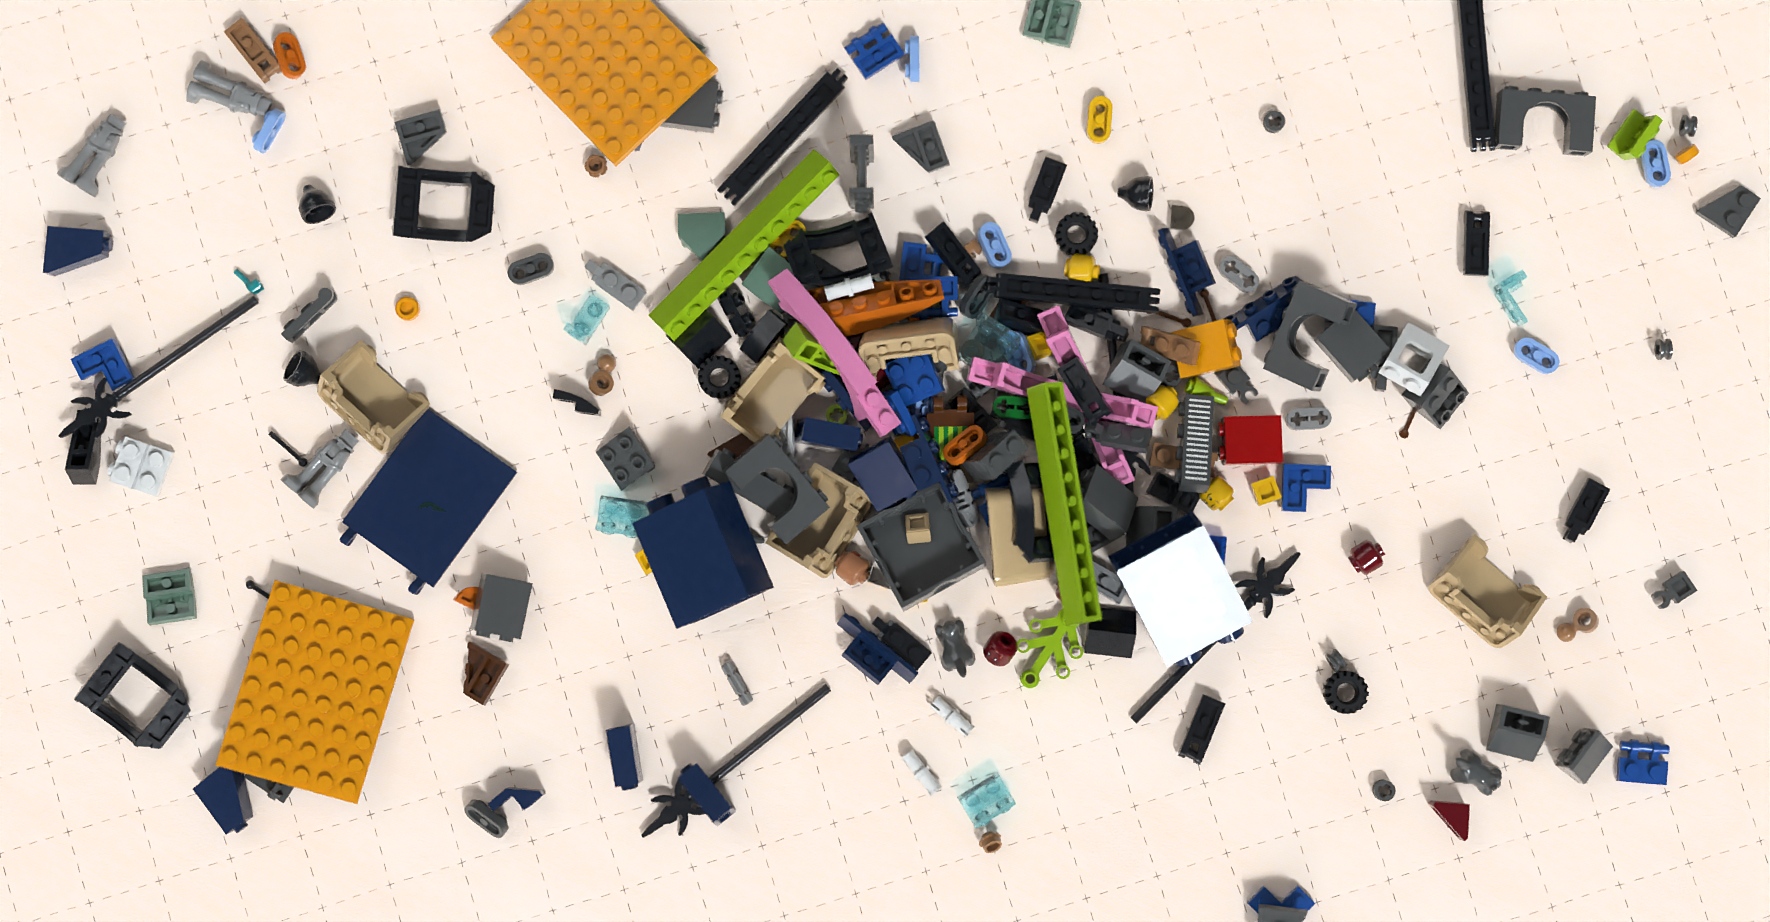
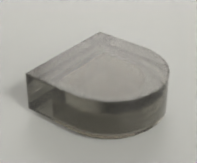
[1170,205,1195,230]

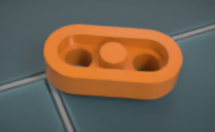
[273,32,306,79]
[943,425,987,465]

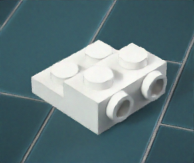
[107,436,175,497]

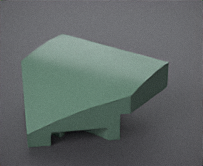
[678,212,725,261]

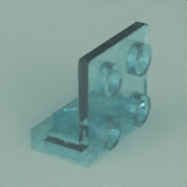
[959,311,1021,366]

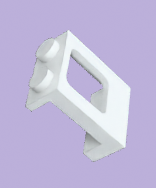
[1379,322,1450,396]

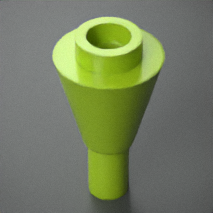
[1184,376,1228,405]

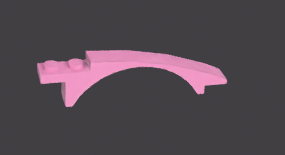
[767,269,901,437]
[1037,305,1135,485]
[966,357,1158,429]

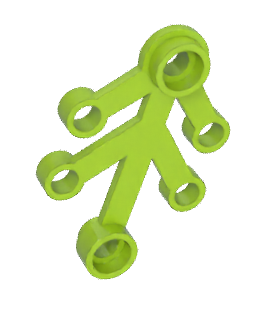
[1017,609,1083,688]

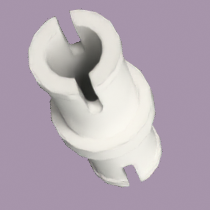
[824,274,874,301]
[929,696,975,738]
[901,749,942,796]

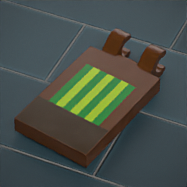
[926,395,975,483]

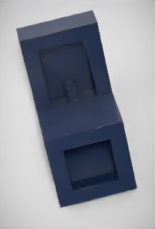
[488,787,546,811]

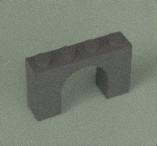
[1494,86,1596,156]
[1263,281,1357,392]
[722,433,830,545]

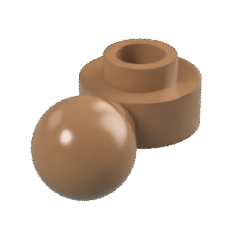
[588,354,616,396]
[1557,608,1599,642]

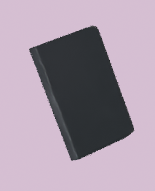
[993,298,1043,336]

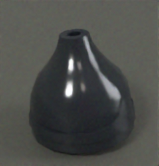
[1117,176,1154,212]
[298,185,336,224]
[283,350,321,387]

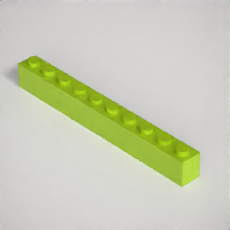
[648,149,839,341]
[1027,382,1102,626]

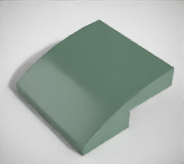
[1022,0,1082,48]
[742,247,803,314]
[142,568,197,626]

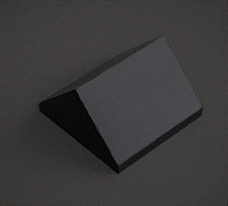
[666,310,732,370]
[1084,607,1136,658]

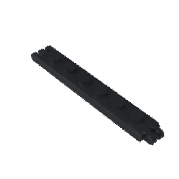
[1457,0,1496,152]
[717,68,848,206]
[985,273,1161,313]

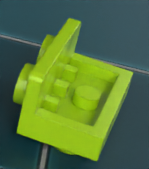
[1607,109,1663,160]

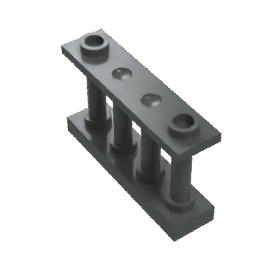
[849,135,874,213]

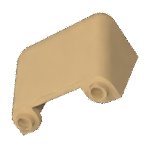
[859,317,959,380]
[720,337,826,443]
[317,340,430,454]
[765,462,873,578]
[985,486,1055,587]
[1429,534,1548,648]

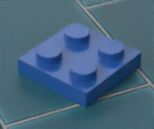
[884,354,945,407]

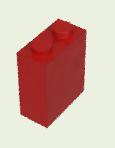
[1217,415,1283,466]

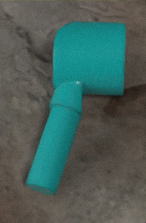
[234,269,264,295]

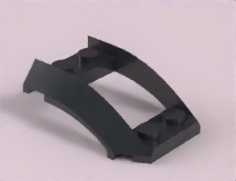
[391,165,495,242]
[783,212,894,285]
[1004,459,1055,563]
[74,642,191,749]

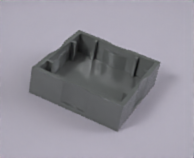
[856,482,987,612]

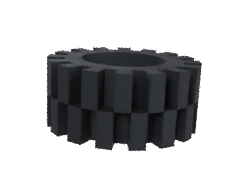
[1055,212,1098,255]
[698,355,741,399]
[1323,671,1369,714]

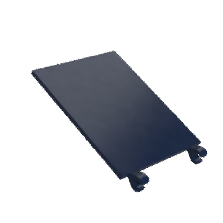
[339,409,518,595]

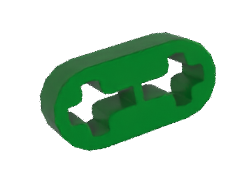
[992,396,1031,420]

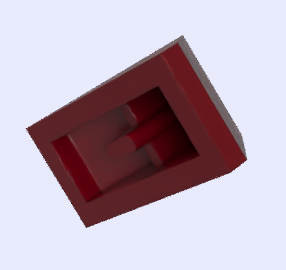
[1427,800,1470,842]

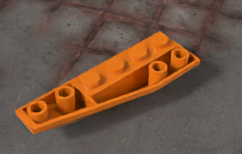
[807,279,944,337]

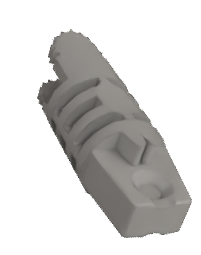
[948,469,980,528]

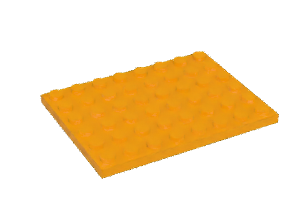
[491,0,719,167]
[215,580,414,804]

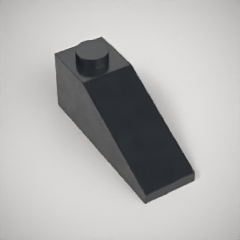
[65,410,101,485]

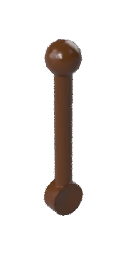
[1200,289,1217,322]
[1147,305,1192,328]
[1399,409,1417,439]

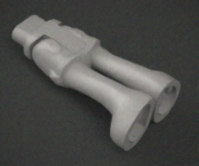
[186,60,273,117]
[56,114,126,197]
[280,429,359,509]

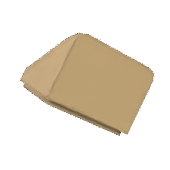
[905,513,931,544]

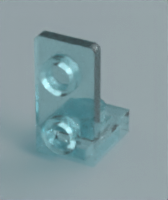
[1493,269,1528,326]
[563,294,610,346]

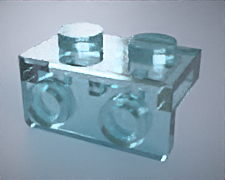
[595,495,647,538]
[957,772,1016,828]

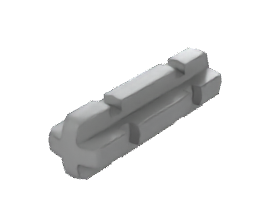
[721,661,753,706]

